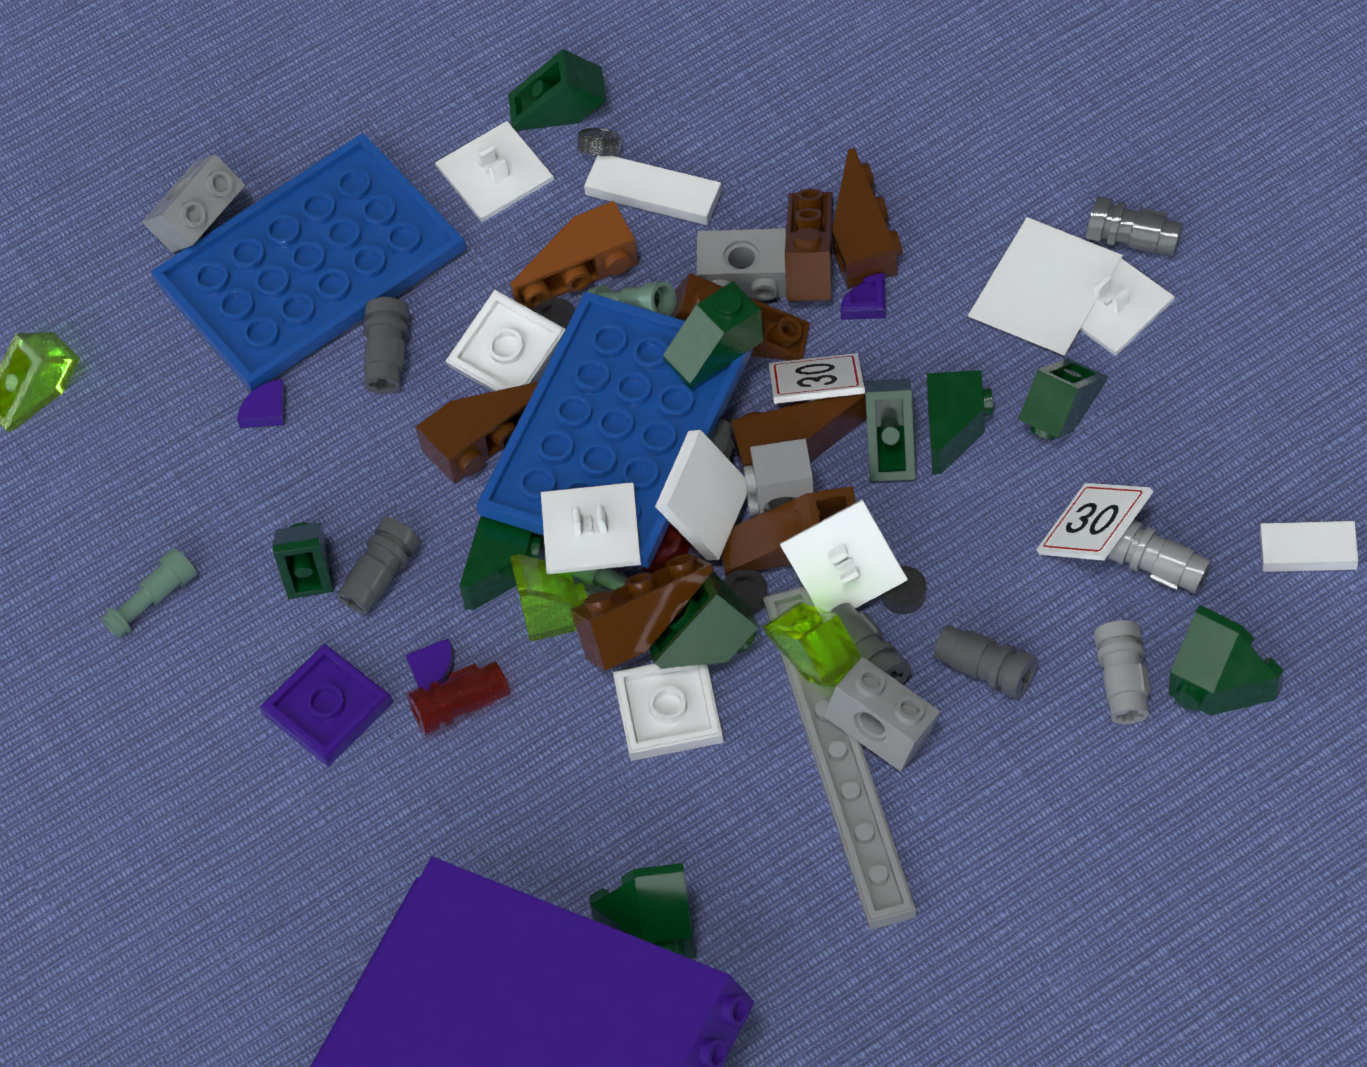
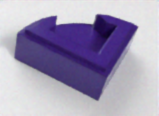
[840,273,886,320]
[237,379,285,428]
[405,638,453,700]

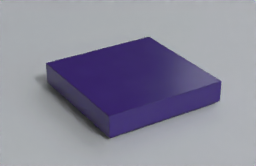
[259,643,393,767]

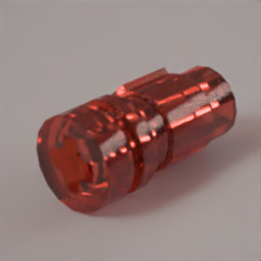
[406,661,510,736]

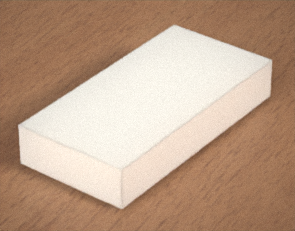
[1260,521,1358,572]

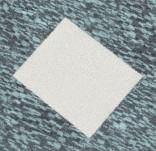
[968,217,1123,355]

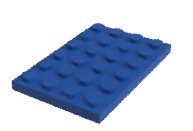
[150,133,466,392]
[476,291,753,569]

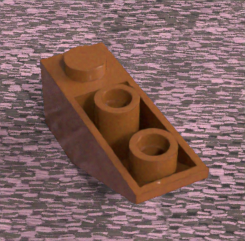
[510,201,638,308]

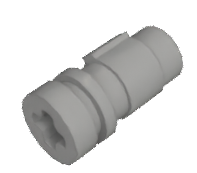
[1109,520,1212,594]
[1094,620,1151,725]

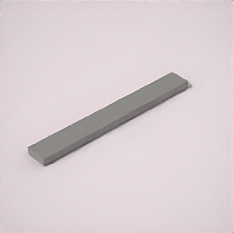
[763,586,916,930]

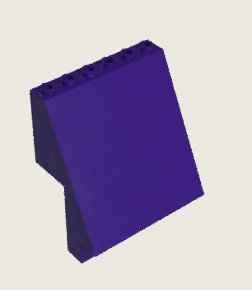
[310,856,755,1067]

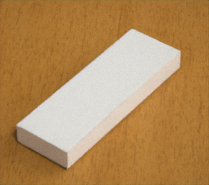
[584,153,722,226]

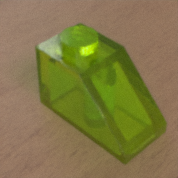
[0,332,80,431]
[510,554,587,642]
[762,601,862,688]

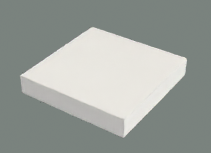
[445,290,566,392]
[655,430,747,560]
[613,664,724,761]

